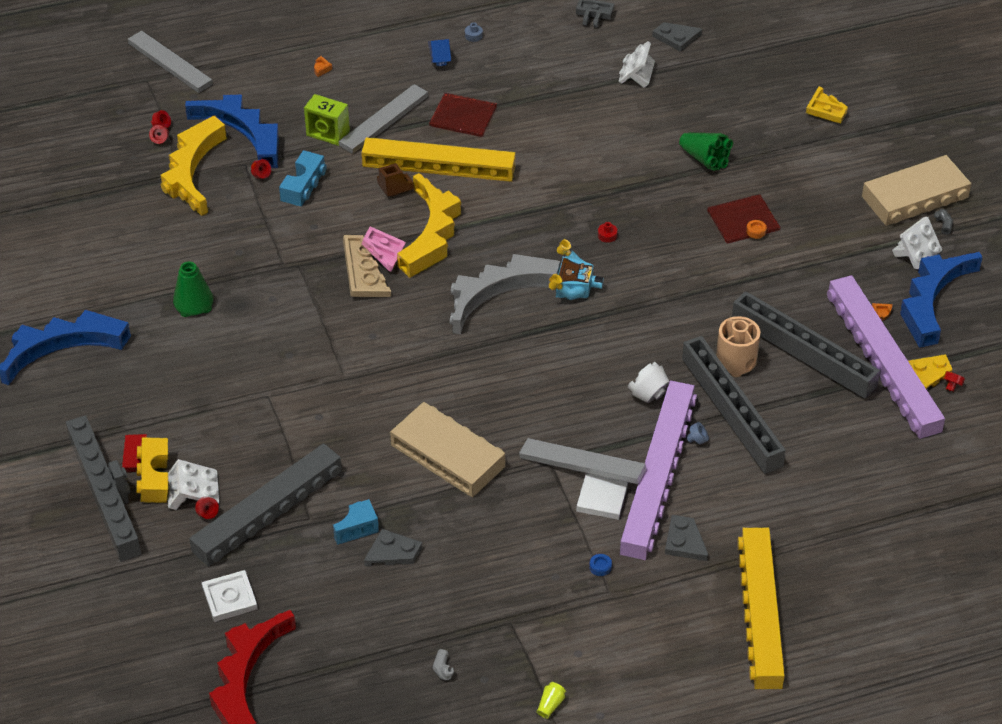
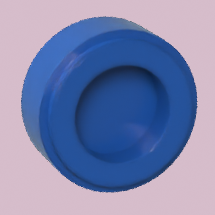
[589,554,612,576]

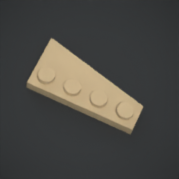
[343,235,391,297]

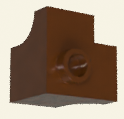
[377,163,414,197]

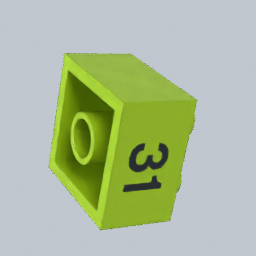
[304,94,350,146]

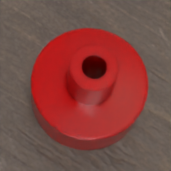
[151,110,171,128]
[149,124,169,144]
[251,159,271,179]
[598,222,617,243]
[943,371,965,392]
[195,496,219,519]

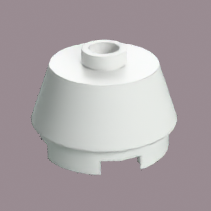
[628,361,669,403]

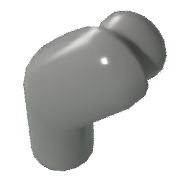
[432,649,454,680]

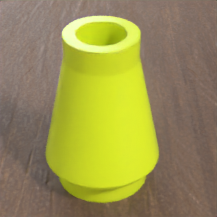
[536,682,566,719]

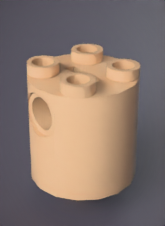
[716,316,761,377]

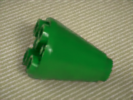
[679,132,733,171]
[173,261,213,317]

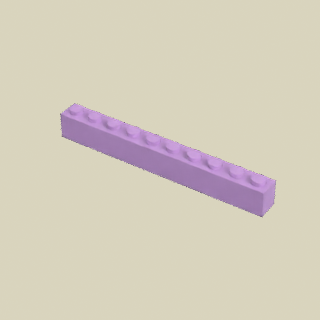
[827,275,945,439]
[620,381,697,560]

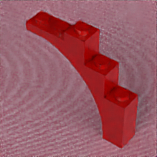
[209,610,296,724]

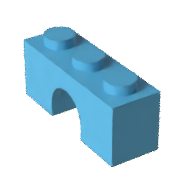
[279,150,327,207]

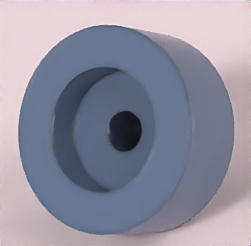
[465,23,483,42]
[686,422,709,445]

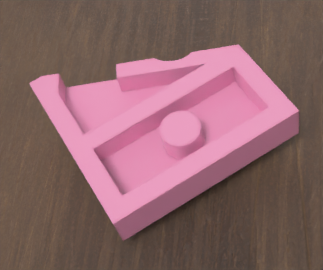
[362,226,406,272]

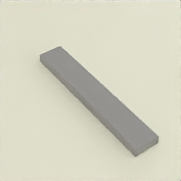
[128,30,213,93]
[339,84,428,154]
[519,438,646,484]

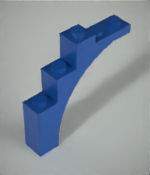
[185,95,279,168]
[900,252,983,348]
[0,310,131,385]

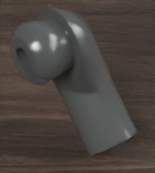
[934,209,953,235]

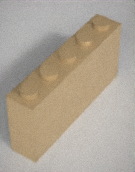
[862,155,971,226]
[390,402,505,498]

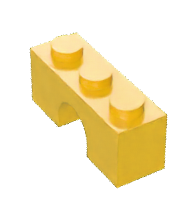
[136,437,168,503]

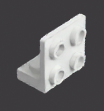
[168,459,219,510]

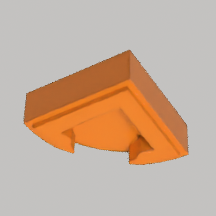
[314,56,332,77]
[872,303,893,321]

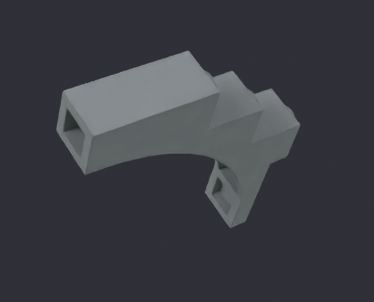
[450,254,560,334]

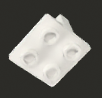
[618,41,655,88]
[892,217,942,269]

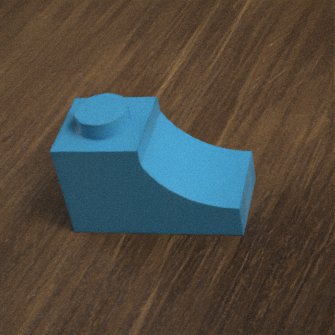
[333,499,379,545]

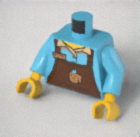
[549,239,604,300]

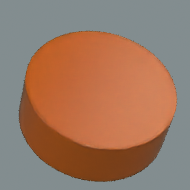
[746,220,767,239]

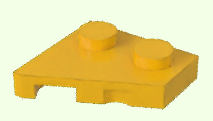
[806,87,848,124]
[908,354,953,389]

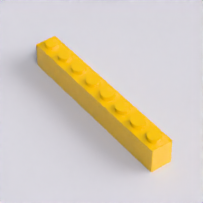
[361,137,515,182]
[737,528,784,689]

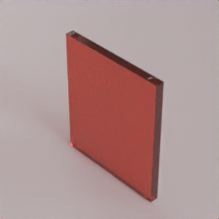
[429,93,497,137]
[707,194,781,244]

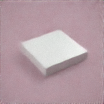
[576,473,628,520]
[202,570,258,622]

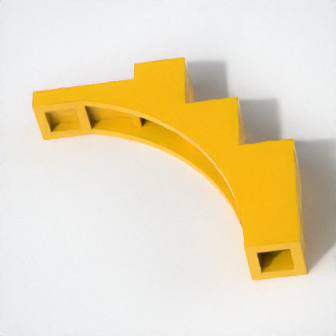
[161,116,227,216]
[397,173,461,278]

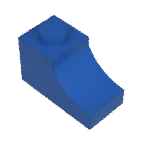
[428,39,451,66]

